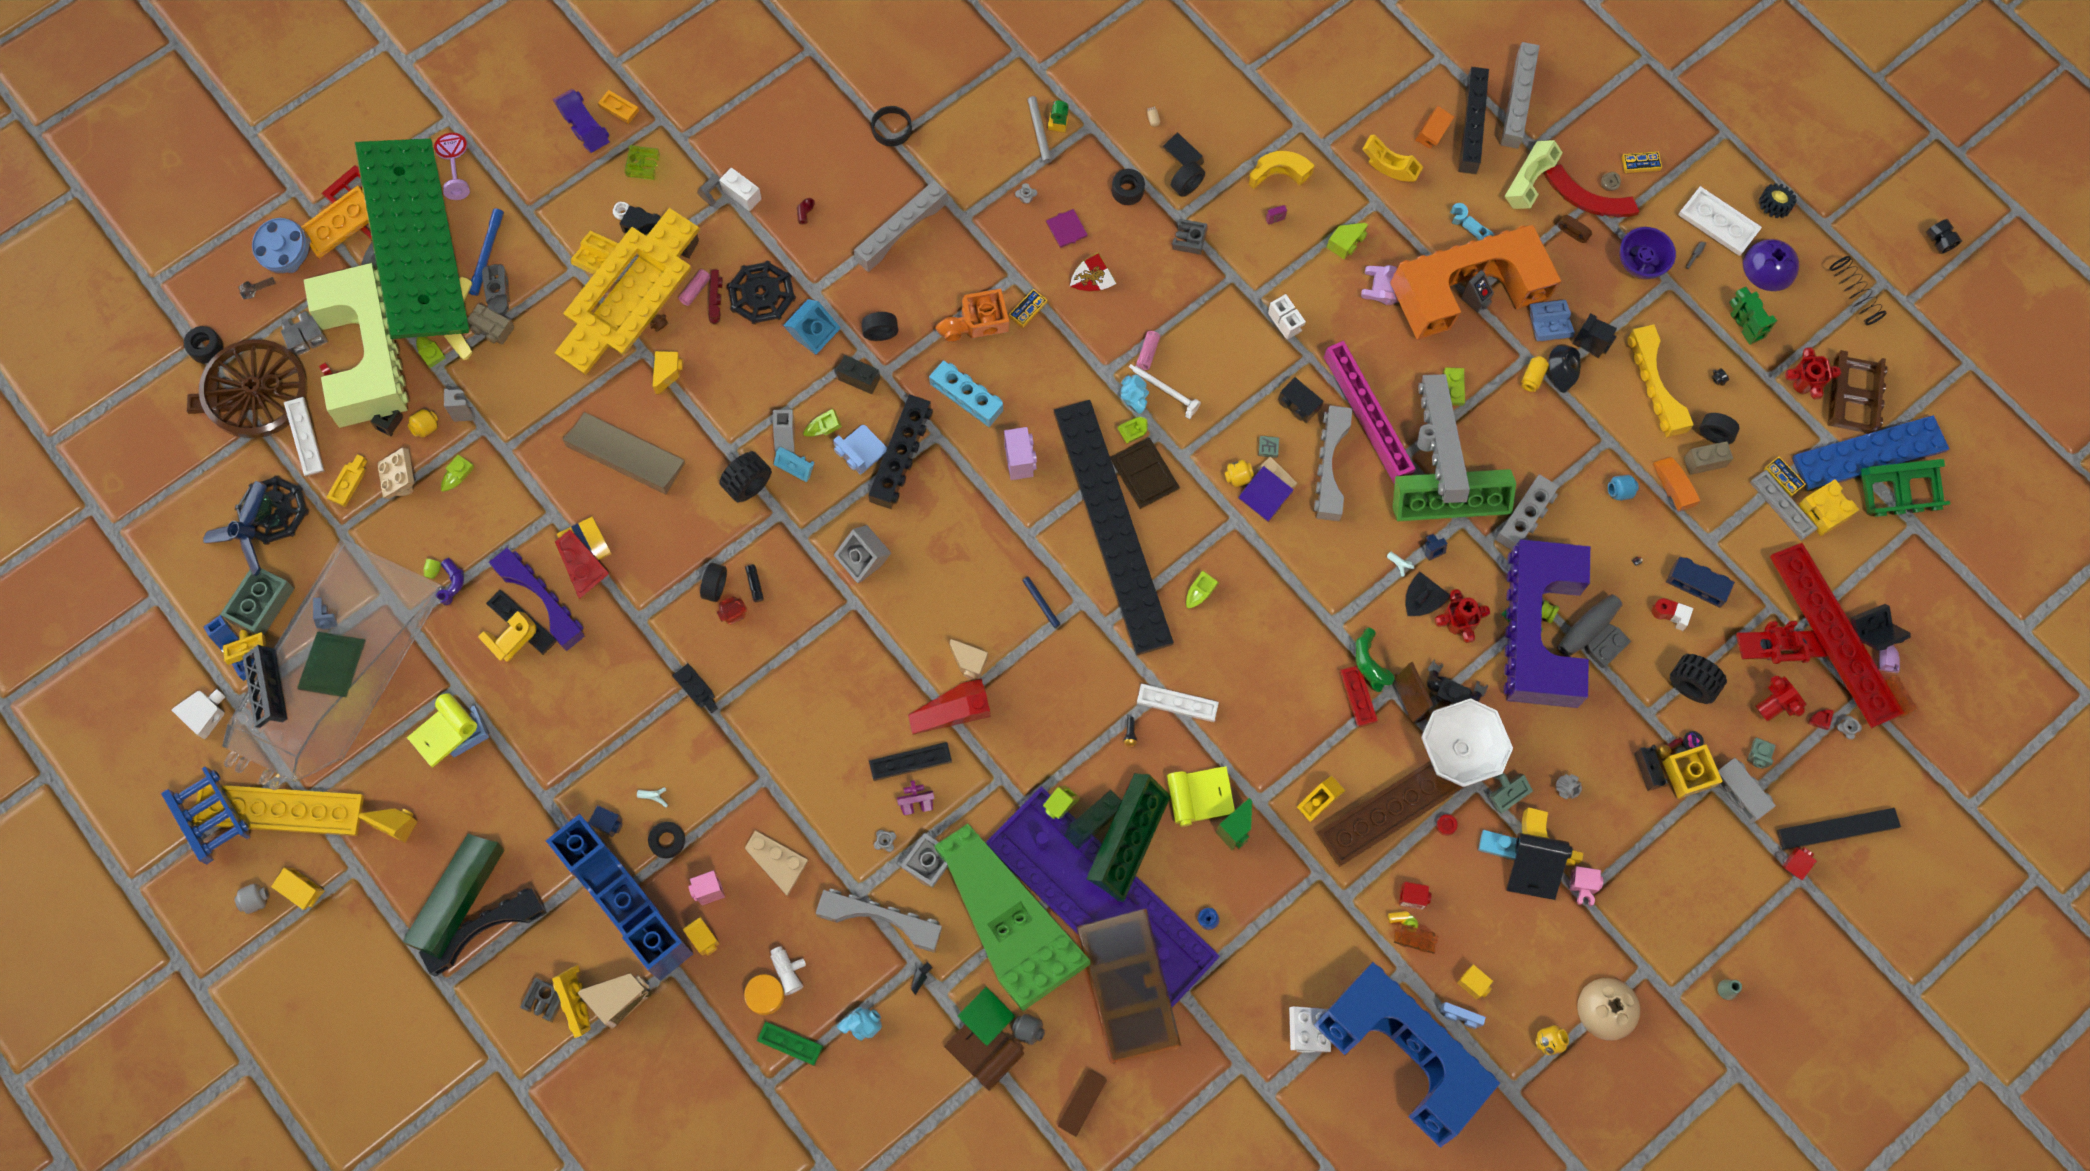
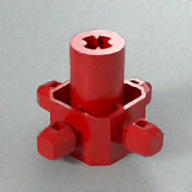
[1785,347,1841,400]
[1434,589,1490,643]
[1755,676,1807,722]

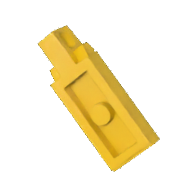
[326,454,368,507]

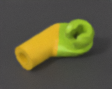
[1388,911,1418,931]

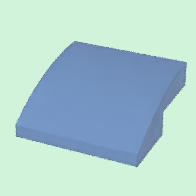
[1529,300,1575,341]

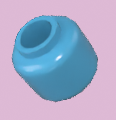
[1608,475,1639,501]

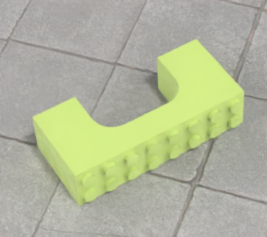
[304,263,409,428]

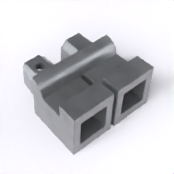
[281,311,328,356]

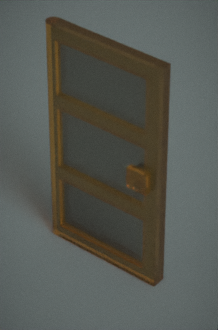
[1077,909,1181,1064]

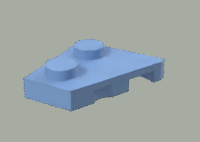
[450,705,489,757]

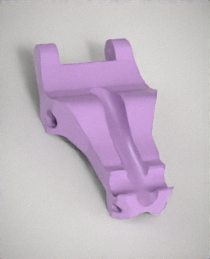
[1361,265,1399,305]

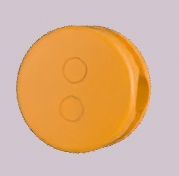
[744,974,785,1015]

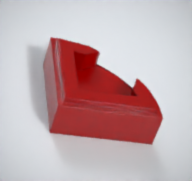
[1808,709,1834,730]

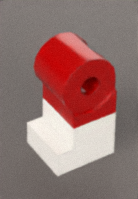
[1651,598,1693,631]

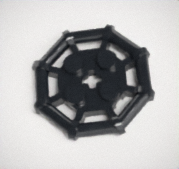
[726,260,796,325]
[235,475,309,545]

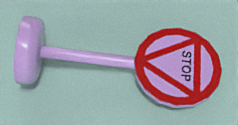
[434,133,470,200]

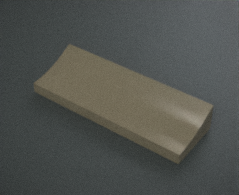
[562,412,685,495]

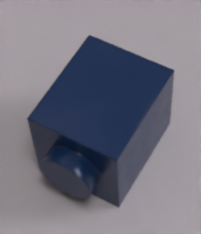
[588,805,623,837]

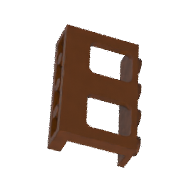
[1827,350,1888,433]

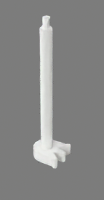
[1129,364,1201,419]

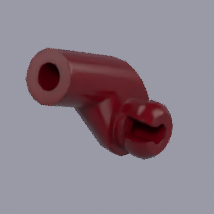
[797,198,815,225]

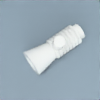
[770,946,806,996]

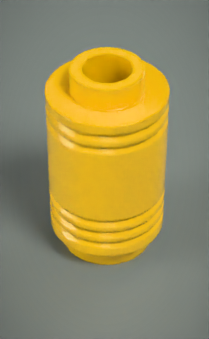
[1521,356,1549,392]

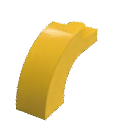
[1362,134,1423,182]

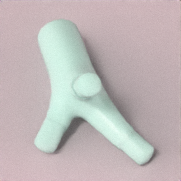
[1387,551,1414,577]
[637,787,668,808]

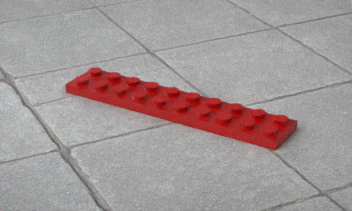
[1770,543,1905,729]

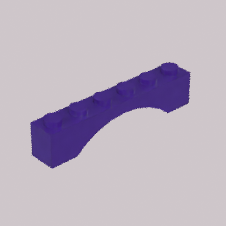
[489,547,585,651]

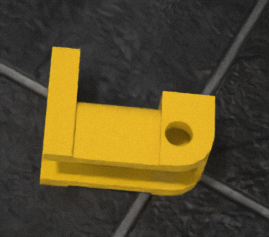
[478,611,536,662]

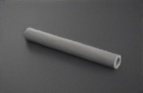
[1028,96,1052,164]

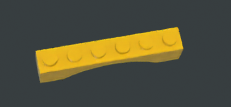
[1628,324,1694,438]

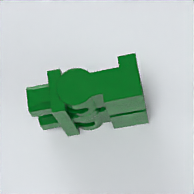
[1729,286,1777,345]

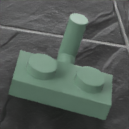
[1489,773,1533,813]

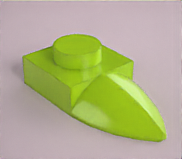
[416,337,446,368]
[803,409,842,437]
[441,454,475,492]
[1186,571,1219,609]

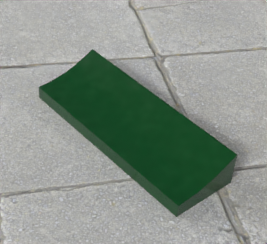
[1086,773,1170,902]
[402,833,505,959]

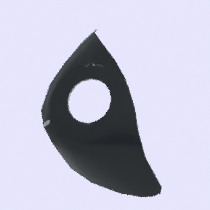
[1549,344,1581,393]

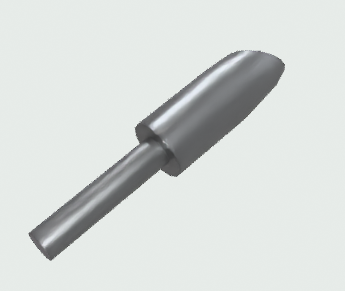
[1686,242,1707,269]

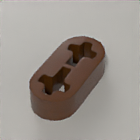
[1557,215,1592,243]

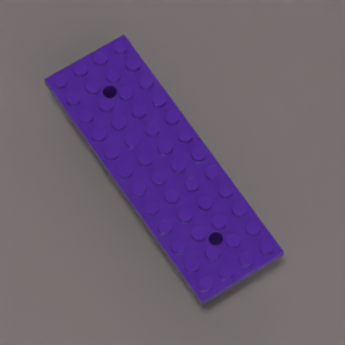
[985,786,1220,1017]

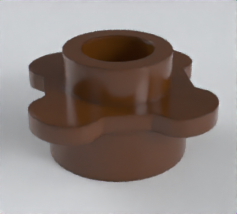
[650,315,668,332]

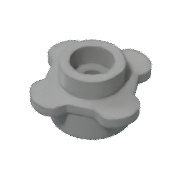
[1015,183,1037,204]
[1837,716,1862,739]
[874,830,896,852]

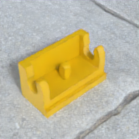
[271,867,325,910]

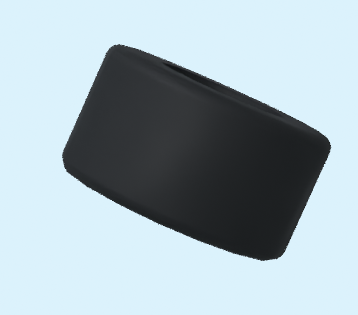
[1111,168,1145,205]
[184,326,223,364]

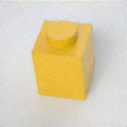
[1457,964,1493,1000]

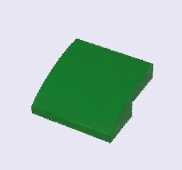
[957,987,1016,1047]

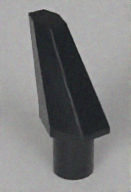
[911,962,933,995]

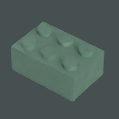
[220,568,295,635]

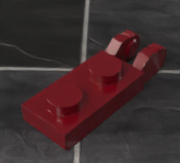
[708,269,723,325]

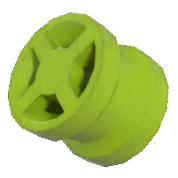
[1542,600,1559,624]

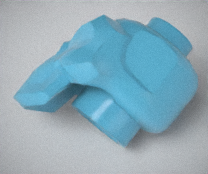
[1121,375,1149,414]
[837,1007,882,1041]

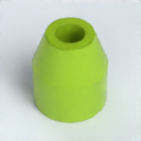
[424,559,441,579]

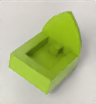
[1117,417,1148,444]

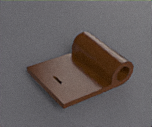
[1393,662,1433,724]
[944,1025,1024,1092]

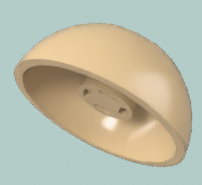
[1578,978,1640,1041]

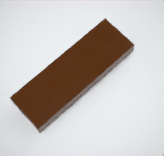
[1058,1070,1107,1137]

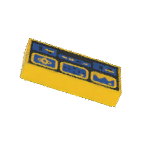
[1621,151,1662,173]
[1009,289,1047,328]
[1763,456,1806,497]

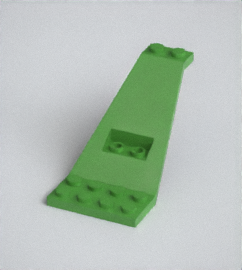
[934,824,1091,1011]

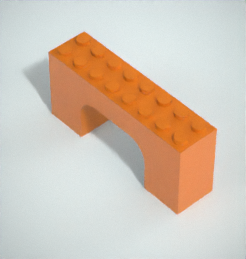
[1390,225,1561,340]

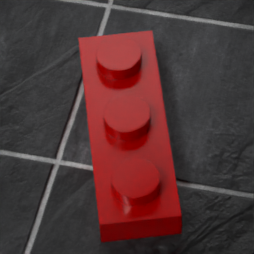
[1340,666,1378,727]

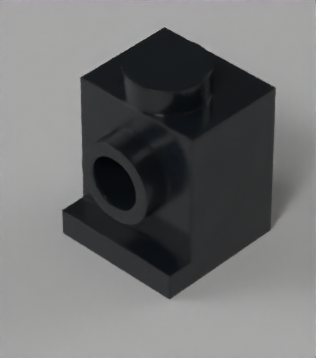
[370,410,403,437]

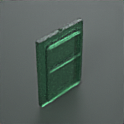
[297,632,366,698]

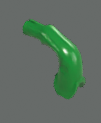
[1356,628,1395,693]

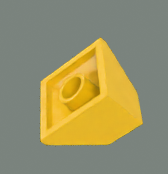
[358,808,418,843]

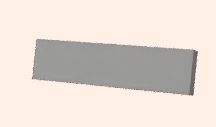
[1750,470,1817,541]

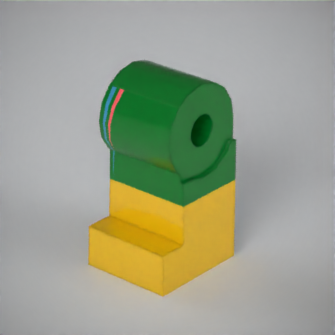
[1048,100,1069,133]

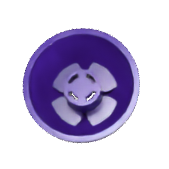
[1619,227,1676,279]
[1743,239,1799,291]

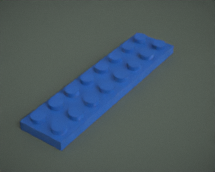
[1792,415,1949,492]

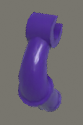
[436,558,464,605]

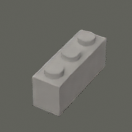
[1718,758,1776,824]

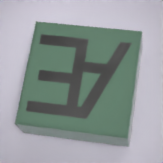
[1258,436,1279,458]

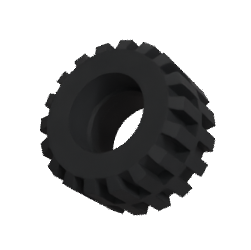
[719,451,772,503]
[1670,654,1727,704]

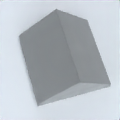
[901,833,948,888]

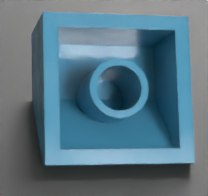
[783,299,841,355]

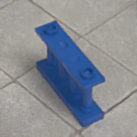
[161,766,251,865]

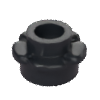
[1712,368,1729,386]

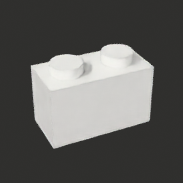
[719,168,762,212]

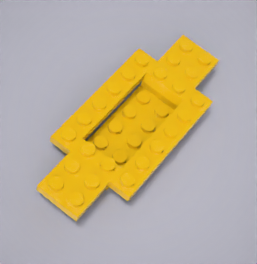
[554,208,700,375]

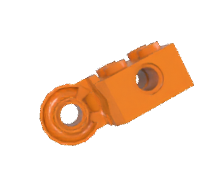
[936,289,1009,342]

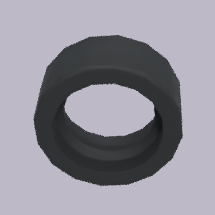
[1170,161,1205,197]
[861,312,899,341]
[1699,413,1740,445]
[700,563,727,602]

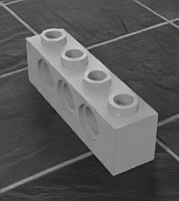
[1495,474,1559,550]

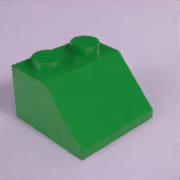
[1216,798,1252,850]

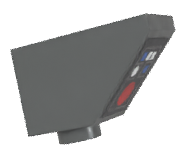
[1461,270,1494,313]

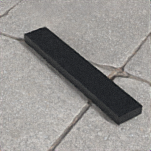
[1777,808,1901,850]

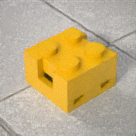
[1798,479,1859,536]

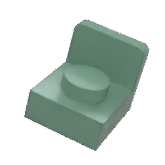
[1747,738,1776,769]

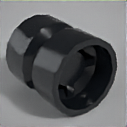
[1926,219,1962,254]

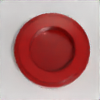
[1436,814,1458,836]

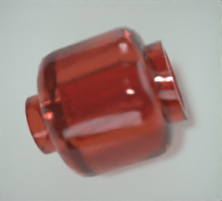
[717,596,748,625]

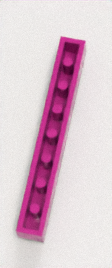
[1324,341,1415,485]

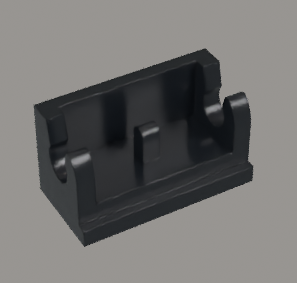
[1163,132,1204,166]
[1634,745,1669,791]

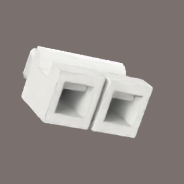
[1268,294,1306,340]

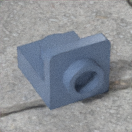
[313,597,337,629]

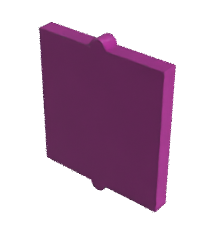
[1046,209,1087,248]

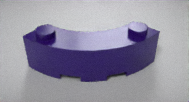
[553,89,610,153]

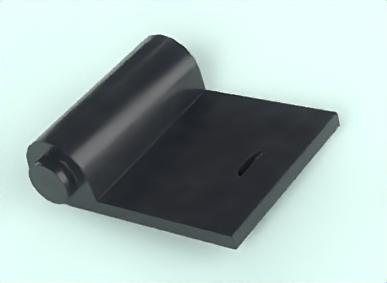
[1506,833,1573,900]

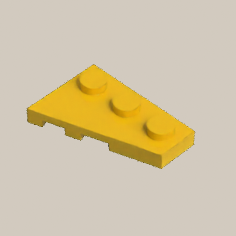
[552,965,591,1038]

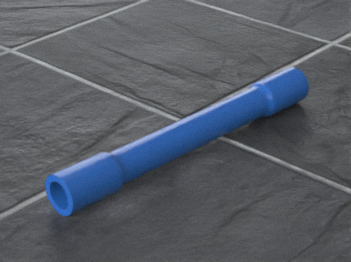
[468,208,504,296]

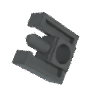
[1172,219,1208,255]
[520,978,561,1022]

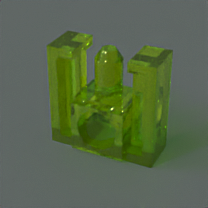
[625,145,660,180]

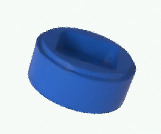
[1198,908,1220,930]

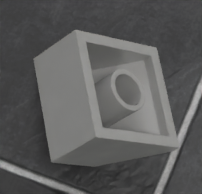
[834,525,891,583]

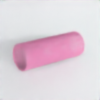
[678,269,711,306]
[1136,331,1160,370]

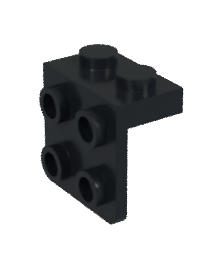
[1851,604,1911,651]

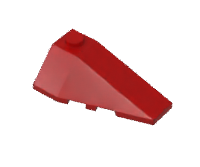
[908,679,990,735]

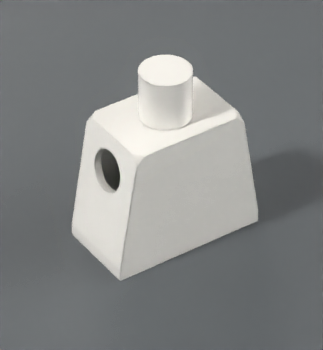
[172,689,226,740]

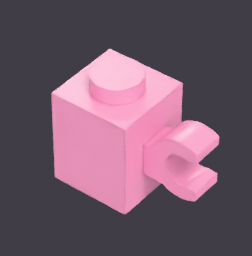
[1570,866,1603,906]

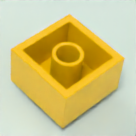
[1662,744,1723,799]

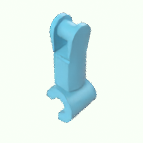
[1450,203,1495,240]

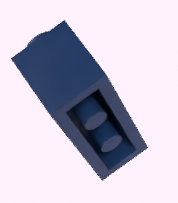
[1666,557,1735,608]

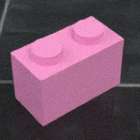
[688,871,725,906]

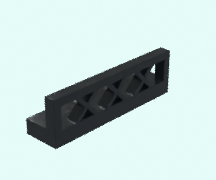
[243,645,288,728]

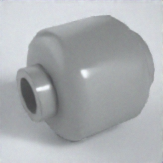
[234,883,269,914]

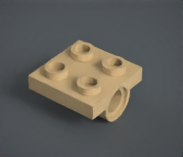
[377,448,414,499]

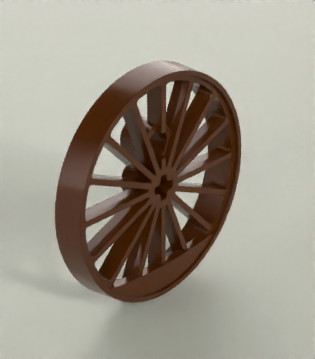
[199,339,308,438]

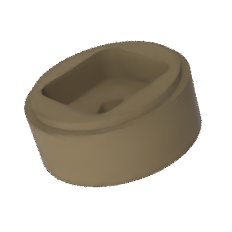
[1601,172,1621,191]

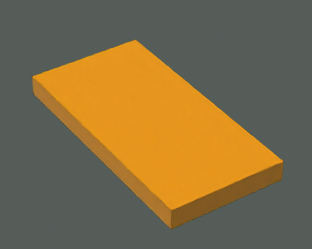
[301,186,369,259]

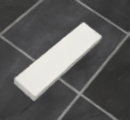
[284,397,325,477]
[1137,684,1219,722]

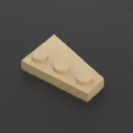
[745,831,809,897]

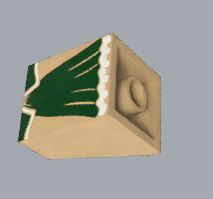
[578,973,651,1029]

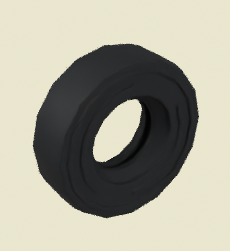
[648,821,685,859]

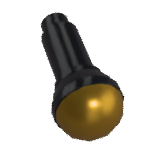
[1123,717,1137,747]

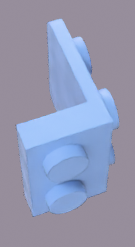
[833,425,887,475]

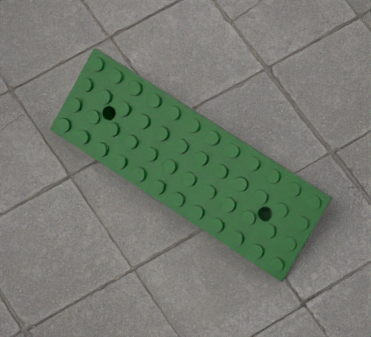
[355,138,469,339]

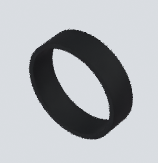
[871,106,912,147]

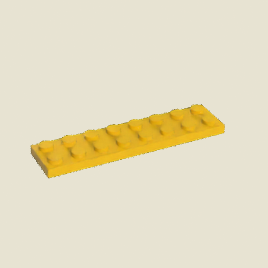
[192,785,364,836]

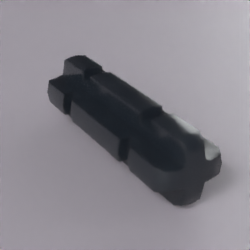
[745,564,764,602]

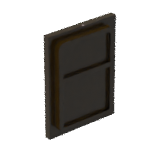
[1110,437,1180,509]

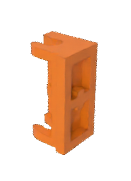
[1415,106,1454,148]

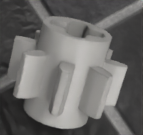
[1556,774,1582,800]

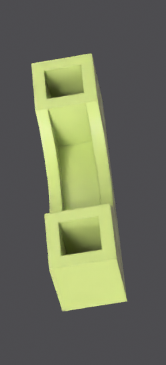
[1504,140,1563,209]

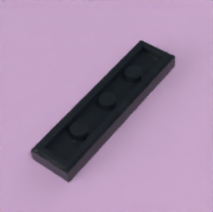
[486,590,557,655]
[869,742,952,781]

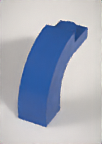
[204,615,255,681]

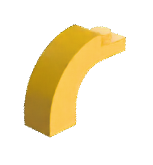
[1249,151,1315,189]
[1522,807,1583,866]

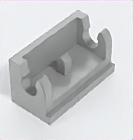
[444,389,475,422]

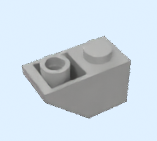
[773,409,795,454]

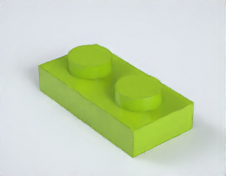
[1444,368,1465,406]

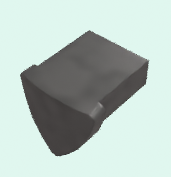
[697,174,720,206]

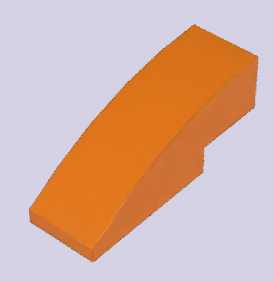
[1653,457,1700,512]

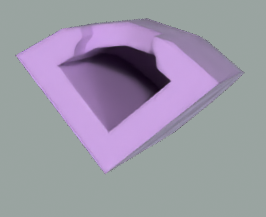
[1878,645,1900,673]

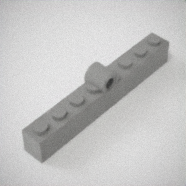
[1417,374,1470,503]

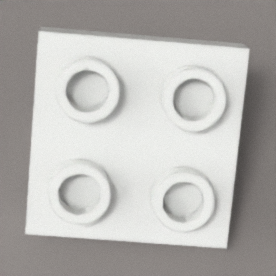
[1289,1006,1331,1053]

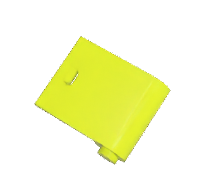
[407,693,477,768]
[1167,766,1235,827]

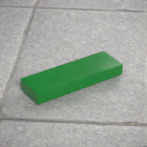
[757,1021,823,1066]

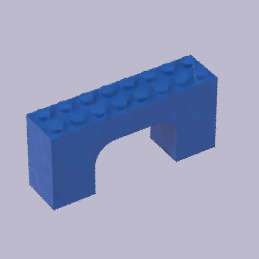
[545,814,693,981]
[1314,962,1500,1148]

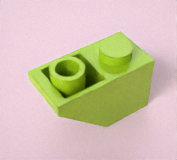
[1326,223,1368,260]

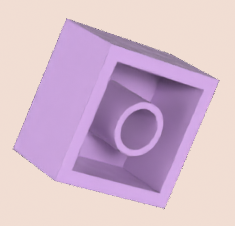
[1004,427,1037,480]

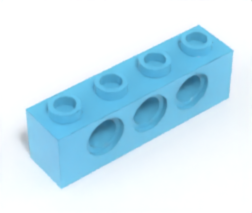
[929,360,1003,427]

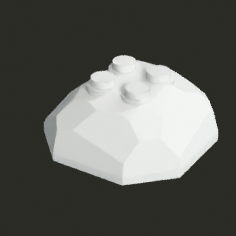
[1421,699,1513,787]

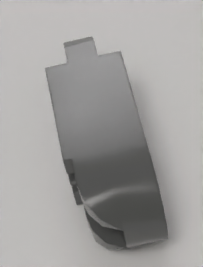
[482,264,510,316]

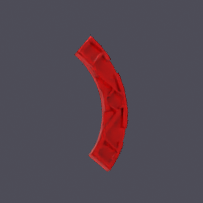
[1543,164,1640,218]

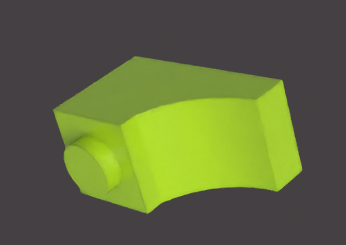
[1043,785,1081,819]

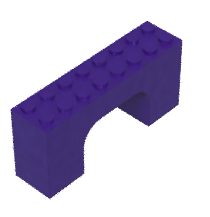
[1504,539,1591,708]

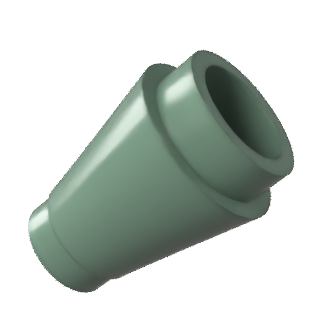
[1718,979,1742,1000]

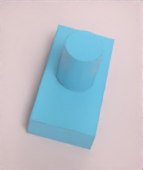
[1478,830,1517,860]

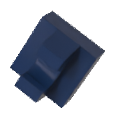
[1425,534,1448,561]

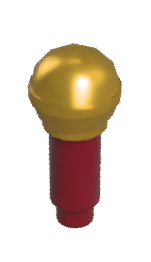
[1656,737,1683,759]

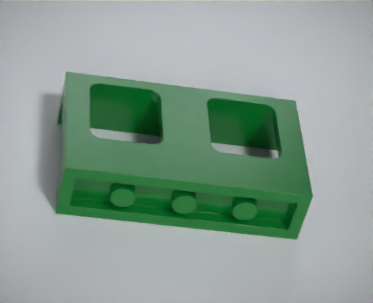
[1861,459,1950,517]

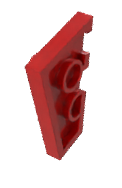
[555,529,609,599]

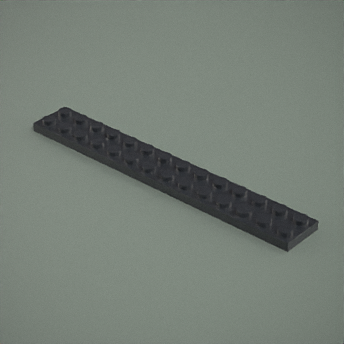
[1054,400,1174,656]

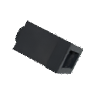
[1572,313,1617,358]

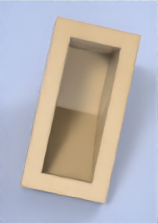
[949,639,988,680]

